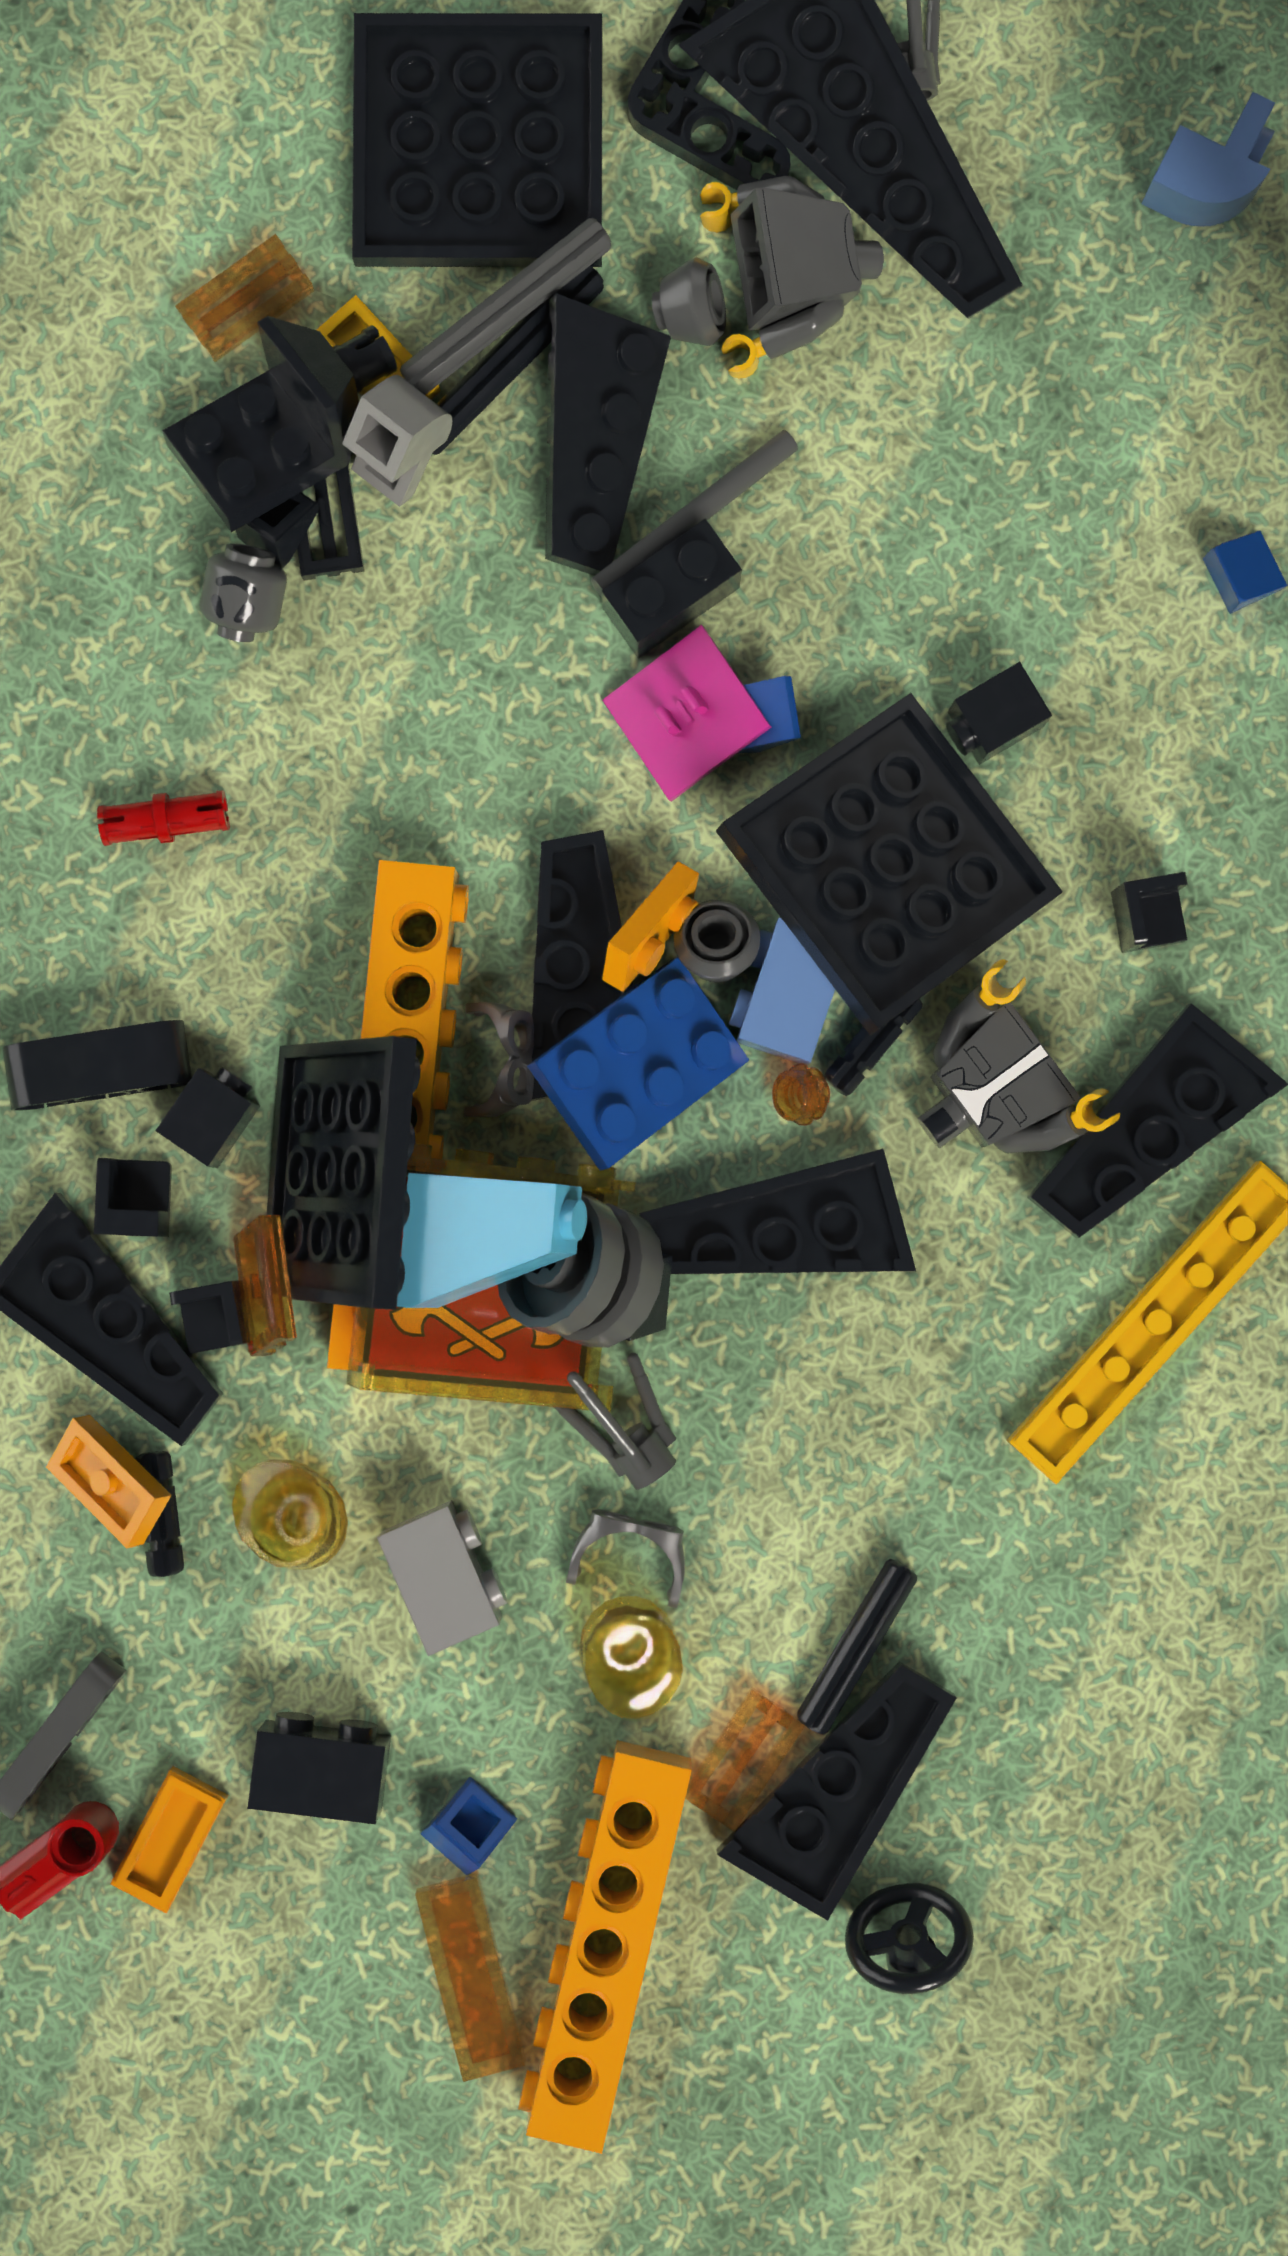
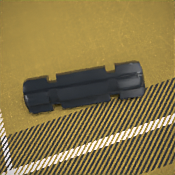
[824,999,923,1096]
[135,1451,184,1577]

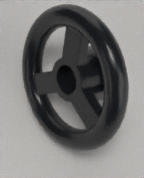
[845,1883,974,1994]

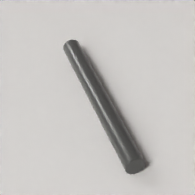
[591,430,798,597]

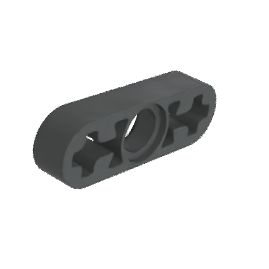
[0,1651,127,1820]

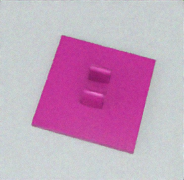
[602,625,772,802]

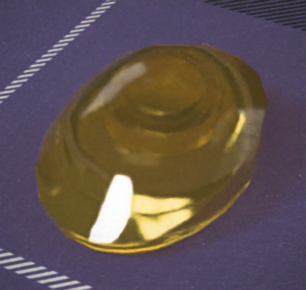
[232,1459,348,1570]
[579,1596,683,1719]

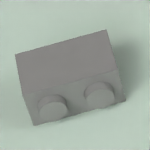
[377,1500,508,1656]

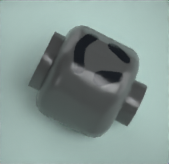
[199,544,287,642]

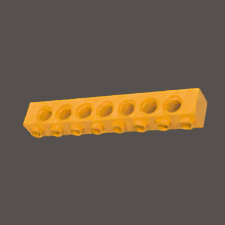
[327,860,469,1371]

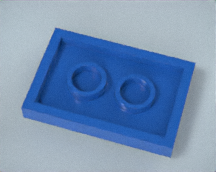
[527,957,749,1171]

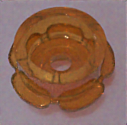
[772,1063,830,1126]

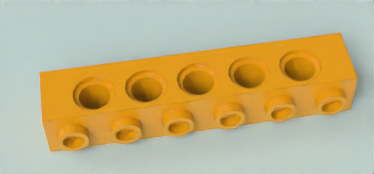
[518,1740,692,2154]

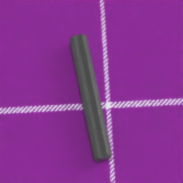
[400,218,611,395]

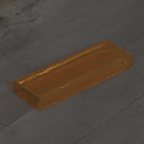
[415,1872,526,2082]

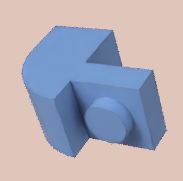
[1141,92,1275,226]

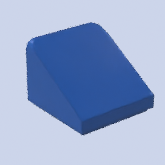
[1203,530,1288,614]
[738,676,801,753]
[421,1777,517,1875]

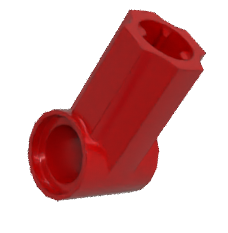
[0,1801,119,1920]

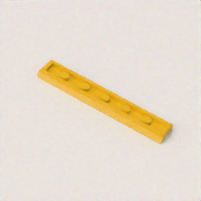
[1006,1161,1288,1484]

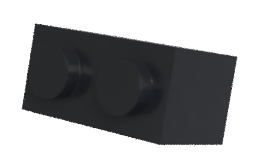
[601,518,742,659]
[247,1712,391,1825]

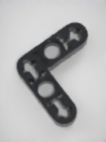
[628,0,791,191]

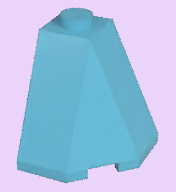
[397,1173,587,1308]

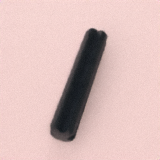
[797,1559,917,1735]

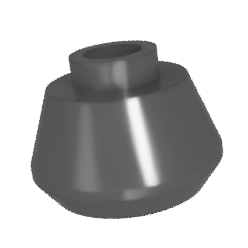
[652,257,726,346]
[674,900,760,983]

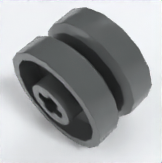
[498,1193,664,1348]

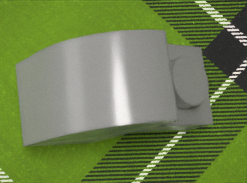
[342,375,452,507]

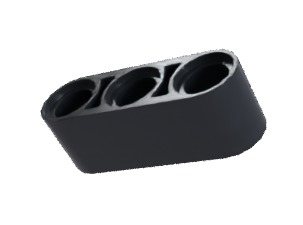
[2,1020,192,1111]

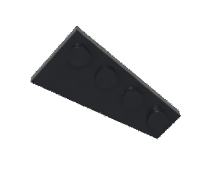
[545,293,671,576]
[531,830,633,1101]
[1027,1003,1288,1238]
[639,1149,916,1274]
[0,1193,224,1446]
[716,1661,957,1921]

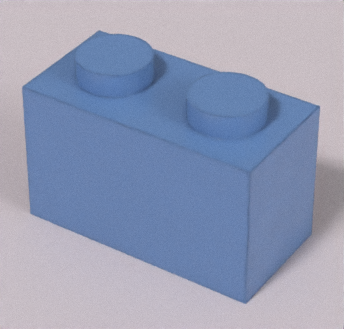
[729,917,835,1066]

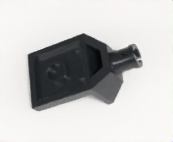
[162,316,397,532]

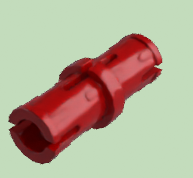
[97,790,230,846]

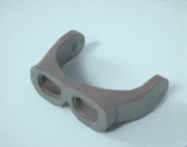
[464,1002,534,1117]
[566,1509,685,1608]

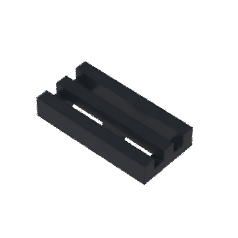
[297,465,365,581]

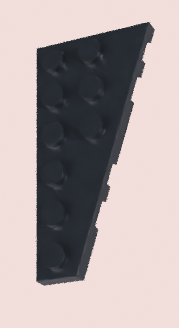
[678,0,1023,319]

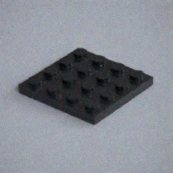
[352,13,603,267]
[716,693,1063,1036]
[260,1036,420,1310]

